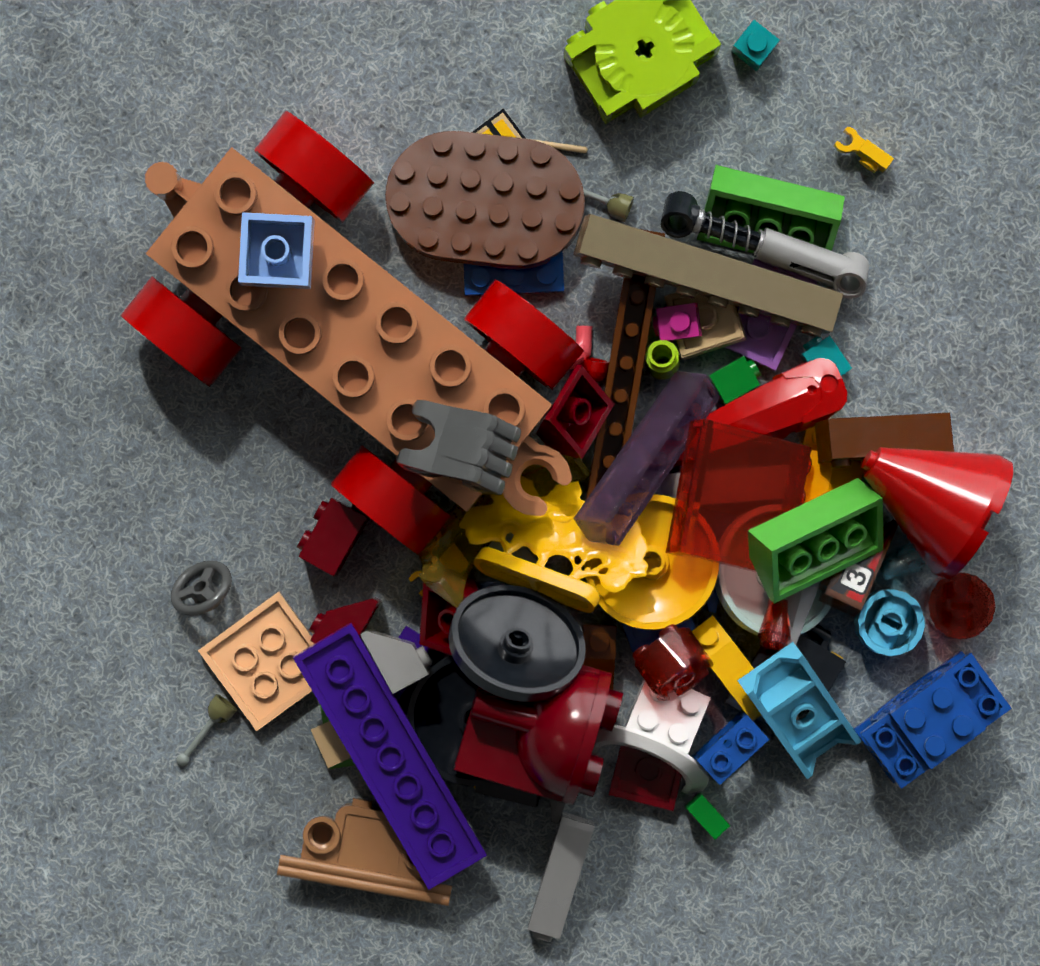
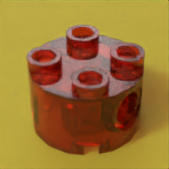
[923,572,996,640]
[632,624,714,701]

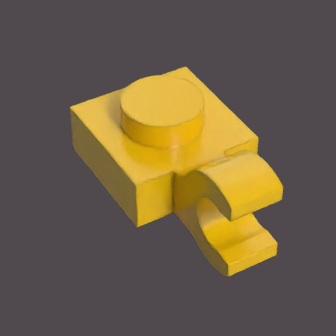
[834,127,894,173]

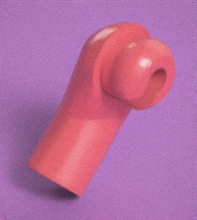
[569,326,593,370]

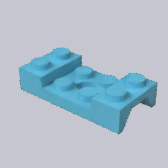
[737,642,861,779]

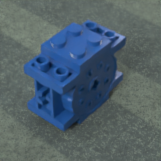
[853,650,1012,789]

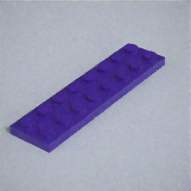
[293,623,487,890]

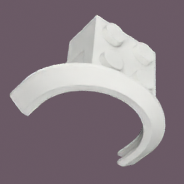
[592,670,711,794]

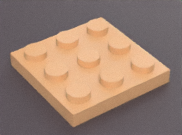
[198,591,315,731]

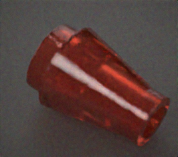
[757,599,791,650]

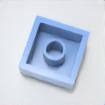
[238,212,315,289]

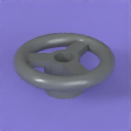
[171,561,232,615]

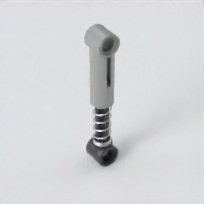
[660,191,869,299]

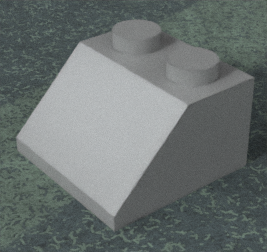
[360,629,432,694]

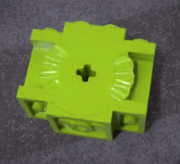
[564,0,722,124]

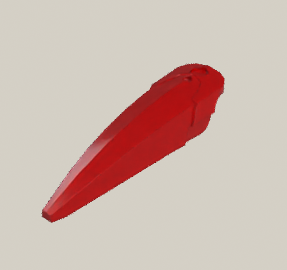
[636,358,848,472]

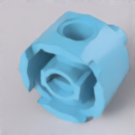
[854,589,925,656]

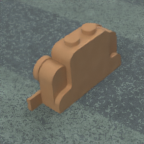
[277,798,452,906]

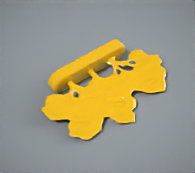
[459,475,649,613]

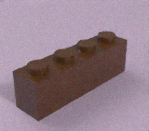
[815,412,954,468]

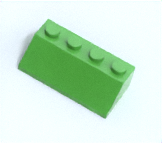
[697,165,845,253]
[748,478,883,604]

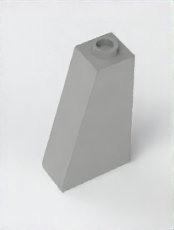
[528,812,595,942]

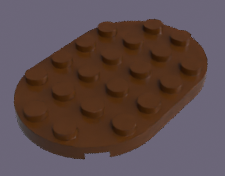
[385,131,585,269]

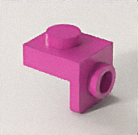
[653,303,702,342]

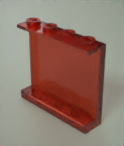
[666,419,812,573]

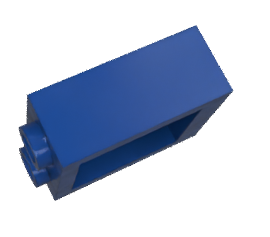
[692,711,770,785]

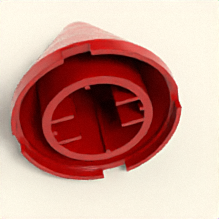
[861,447,1014,579]

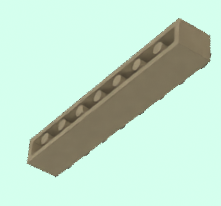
[573,214,843,337]

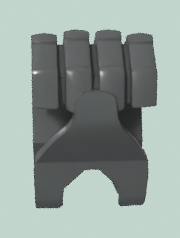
[396,400,521,495]

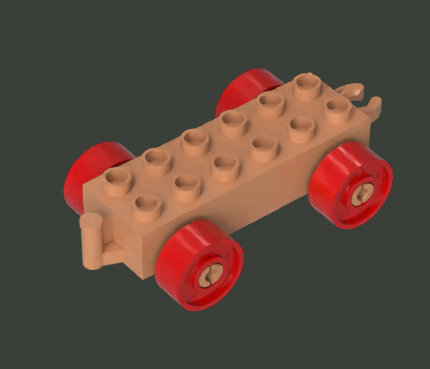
[120,111,584,556]

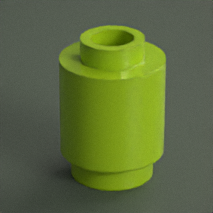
[645,340,680,380]

